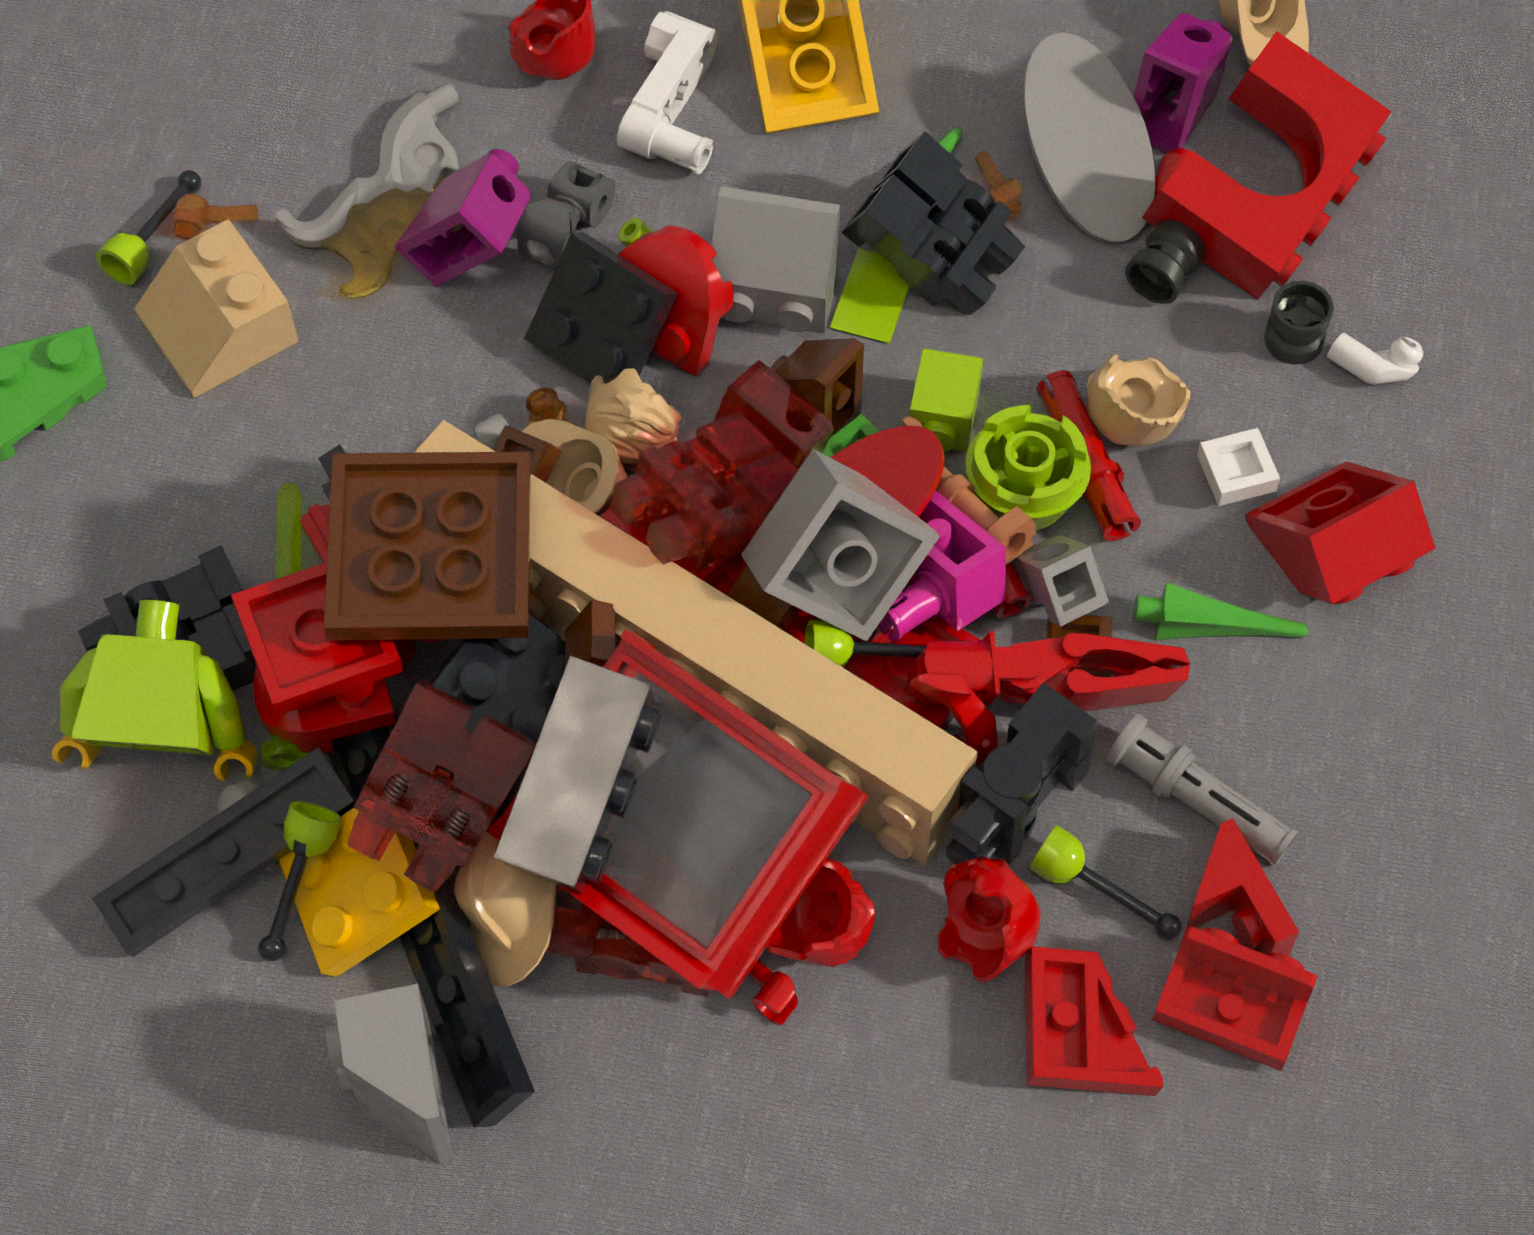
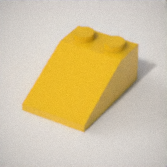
[738,0,879,134]

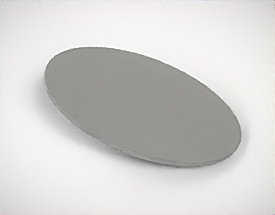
[1023,32,1155,244]

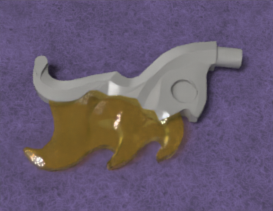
[275,82,460,298]

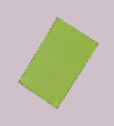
[830,248,910,343]

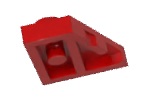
[1025,946,1163,1096]

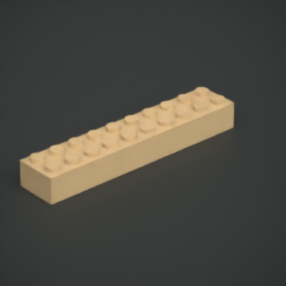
[415,419,977,866]

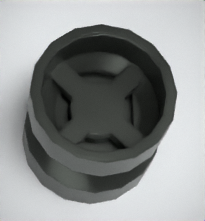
[1125,219,1206,304]
[1264,281,1334,364]

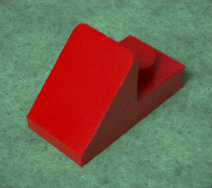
[1186,818,1299,956]

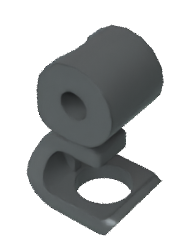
[517,160,615,270]

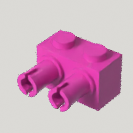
[878,491,1006,642]

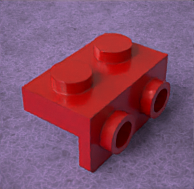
[1152,926,1318,1071]

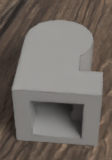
[1011,535,1109,627]

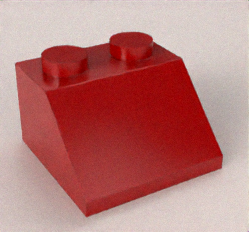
[1244,461,1436,604]

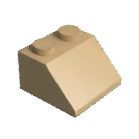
[134,219,299,398]

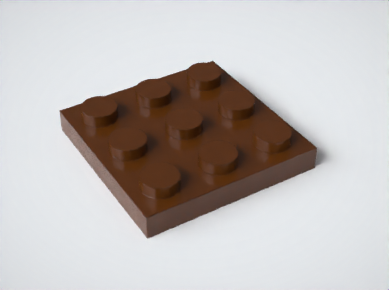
[324,452,531,640]

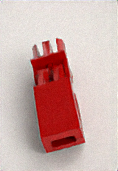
[907,631,1190,711]

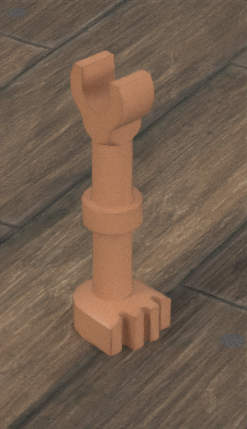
[903,416,1036,565]

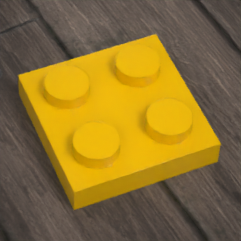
[279,790,440,977]

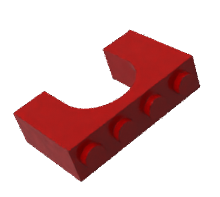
[1142,31,1392,300]

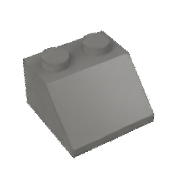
[711,186,840,333]
[741,449,940,641]
[325,983,454,1164]

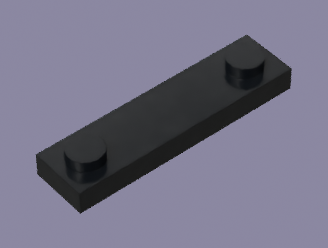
[92,747,358,957]

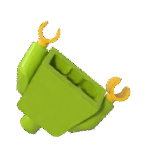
[52,600,258,781]

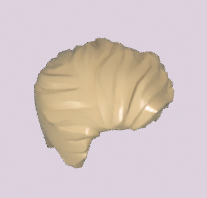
[1087,353,1191,447]
[585,368,682,469]

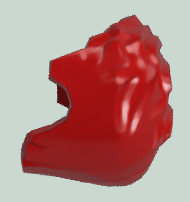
[507,0,596,80]
[937,857,1041,983]
[766,858,875,968]

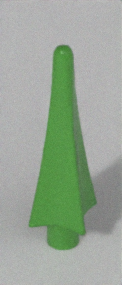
[1133,582,1308,640]

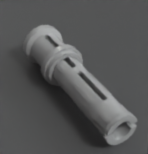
[1106,713,1299,867]

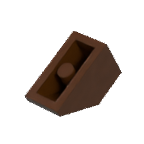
[764,338,864,448]

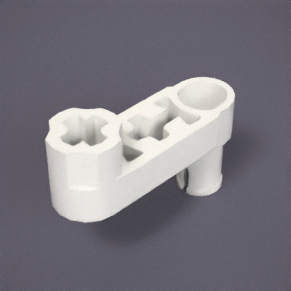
[617,11,718,174]

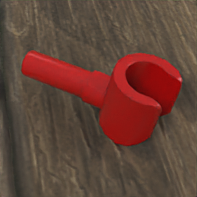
[749,959,798,1026]

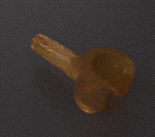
[975,151,1022,220]
[173,194,258,240]

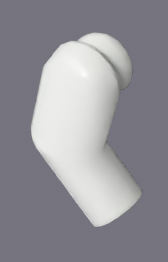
[1327,332,1423,385]

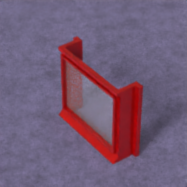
[485,629,869,999]

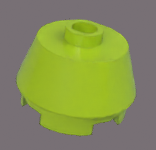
[965,405,1091,530]

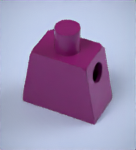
[1134,14,1232,154]
[394,149,531,287]

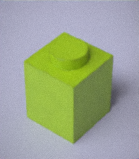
[909,348,984,452]

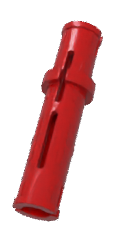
[1036,370,1141,541]

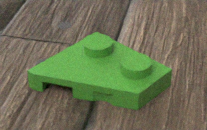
[0,325,108,461]

